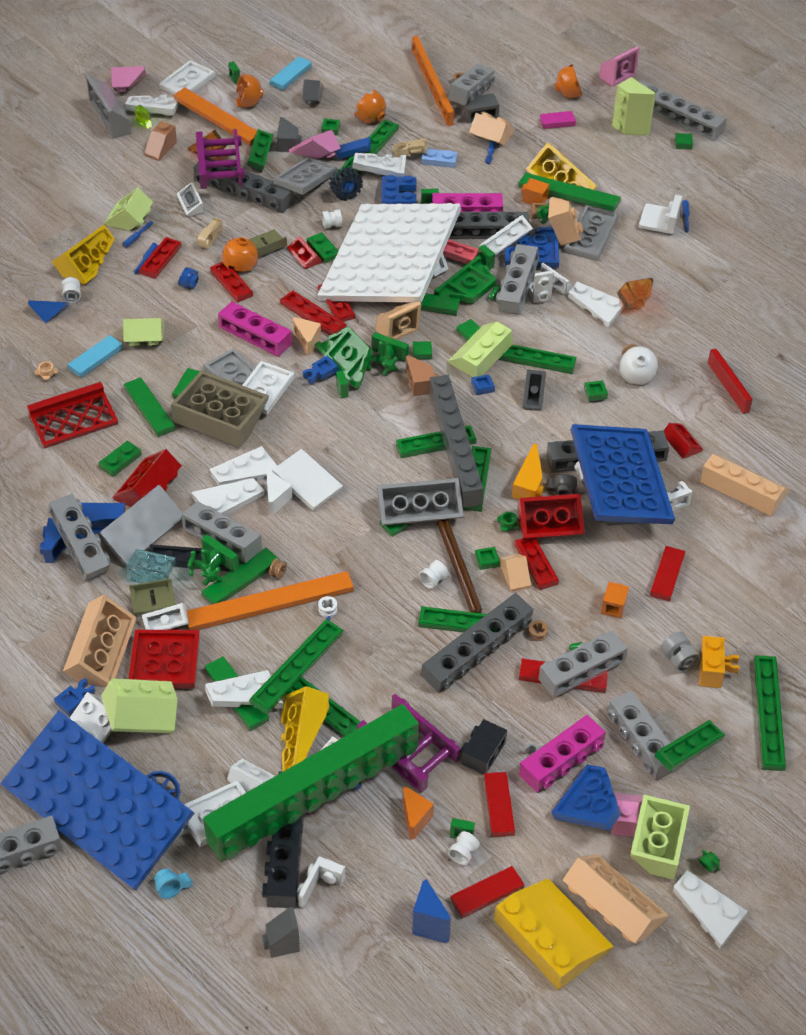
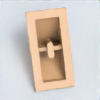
[292,317,321,355]
[499,554,531,592]

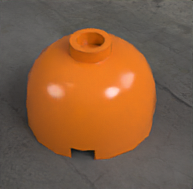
[554,64,583,99]
[236,73,264,108]
[354,90,386,124]
[221,237,258,272]

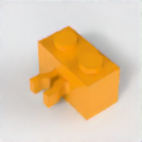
[699,636,739,688]

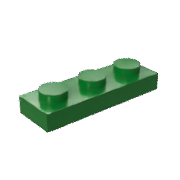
[246,129,274,171]

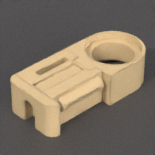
[393,138,428,158]
[197,217,223,249]

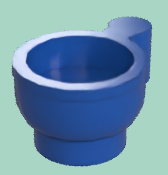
[178,267,199,289]

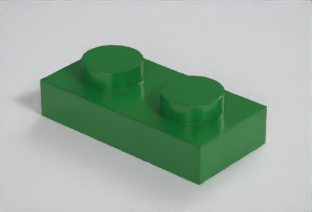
[307,232,339,263]
[98,440,142,477]

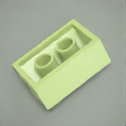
[612,77,656,135]
[448,322,513,377]
[101,678,178,733]
[630,795,690,880]

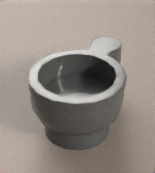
[546,474,578,495]

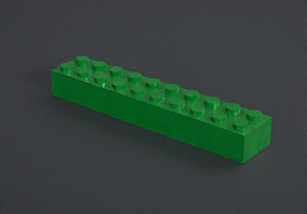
[203,704,419,862]

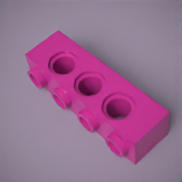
[432,193,503,212]
[218,301,292,357]
[519,715,606,793]

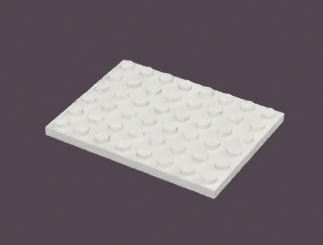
[317,203,461,302]

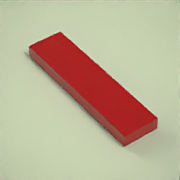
[280,290,347,336]
[708,348,753,414]
[519,658,608,693]

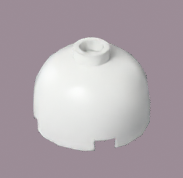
[620,346,658,385]

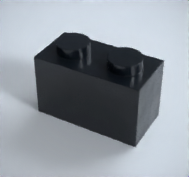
[460,719,507,775]

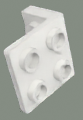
[639,195,682,234]
[70,692,112,743]

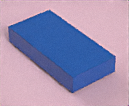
[337,137,371,159]

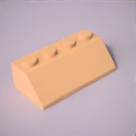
[700,454,790,517]
[63,595,137,687]
[563,854,669,943]

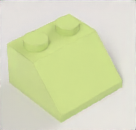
[104,187,153,231]
[123,318,164,346]

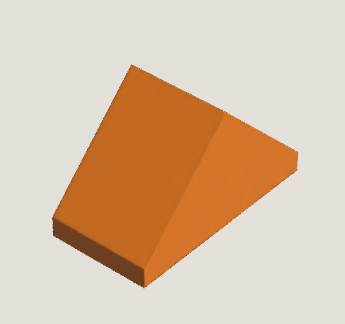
[402,787,434,840]

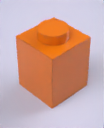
[521,178,550,204]
[601,582,629,618]

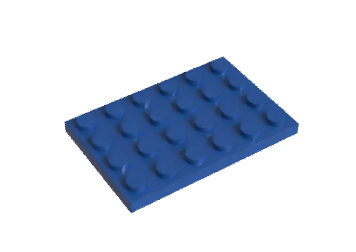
[570,424,675,525]

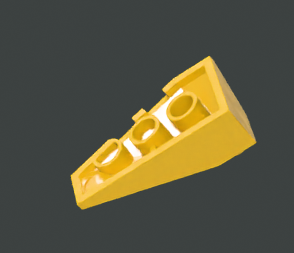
[526,142,597,190]
[52,224,115,284]
[281,686,329,771]

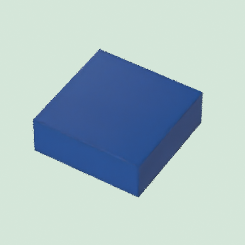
[471,374,495,396]

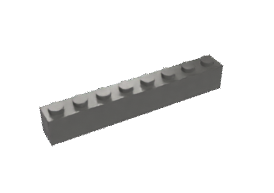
[430,375,483,508]

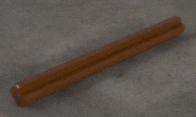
[437,519,482,613]

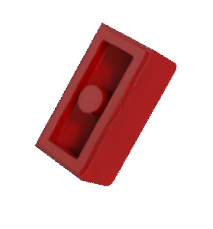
[287,235,323,269]
[664,423,703,458]

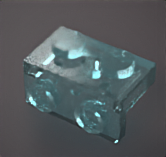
[127,549,176,583]

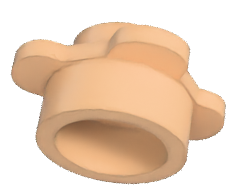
[35,361,58,380]

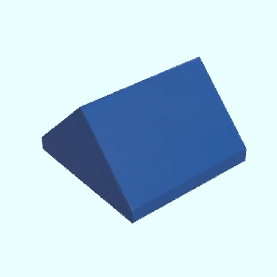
[412,879,451,943]

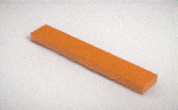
[174,87,257,145]

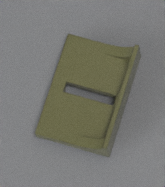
[248,229,287,257]
[129,578,176,616]

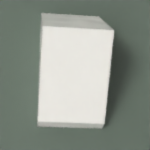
[266,471,292,515]

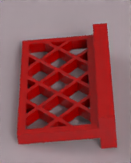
[27,382,118,449]

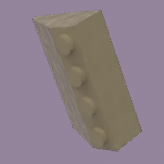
[171,370,269,448]

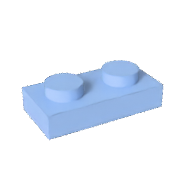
[421,149,457,168]

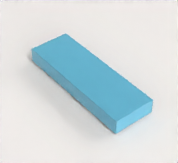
[270,57,312,90]
[67,335,123,378]

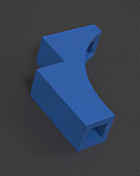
[40,502,126,563]

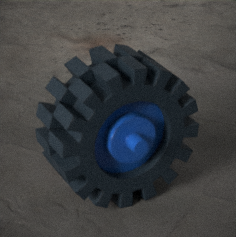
[329,167,363,201]

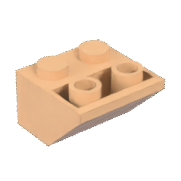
[469,112,515,146]

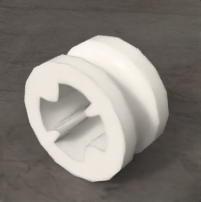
[318,596,337,618]

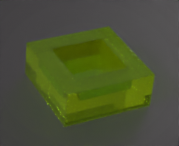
[135,105,151,128]

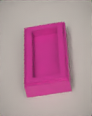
[540,111,576,129]

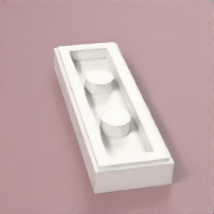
[480,215,533,257]

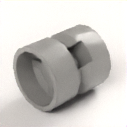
[661,632,701,673]

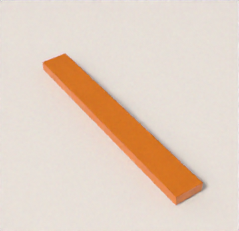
[412,36,454,126]
[187,571,354,630]

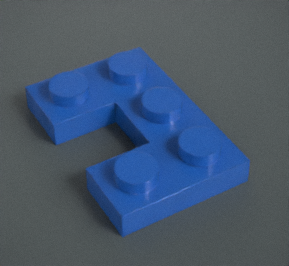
[381,175,416,204]

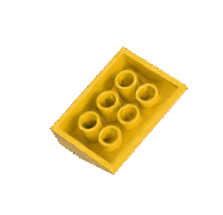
[494,878,614,990]

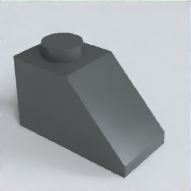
[302,79,324,105]
[466,93,499,123]
[277,117,302,152]
[523,369,546,410]
[262,907,300,958]

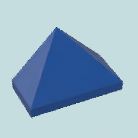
[28,300,69,323]

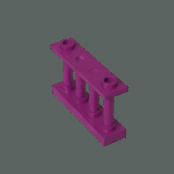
[196,129,245,189]
[357,694,460,793]

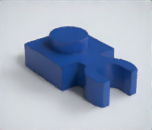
[302,355,339,384]
[54,678,96,716]

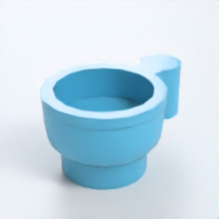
[154,868,193,899]

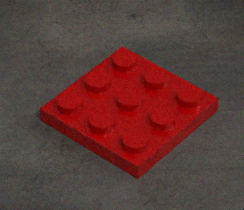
[128,629,200,689]

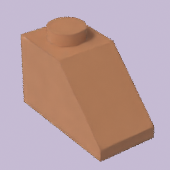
[144,121,177,161]
[406,356,438,396]

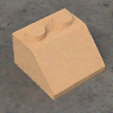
[548,197,583,246]
[375,302,421,340]

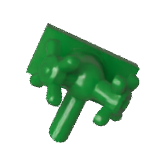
[367,332,409,376]
[187,534,239,586]

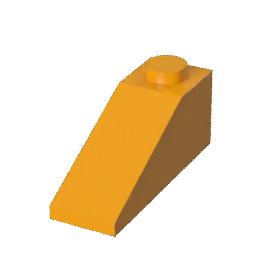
[512,443,544,500]

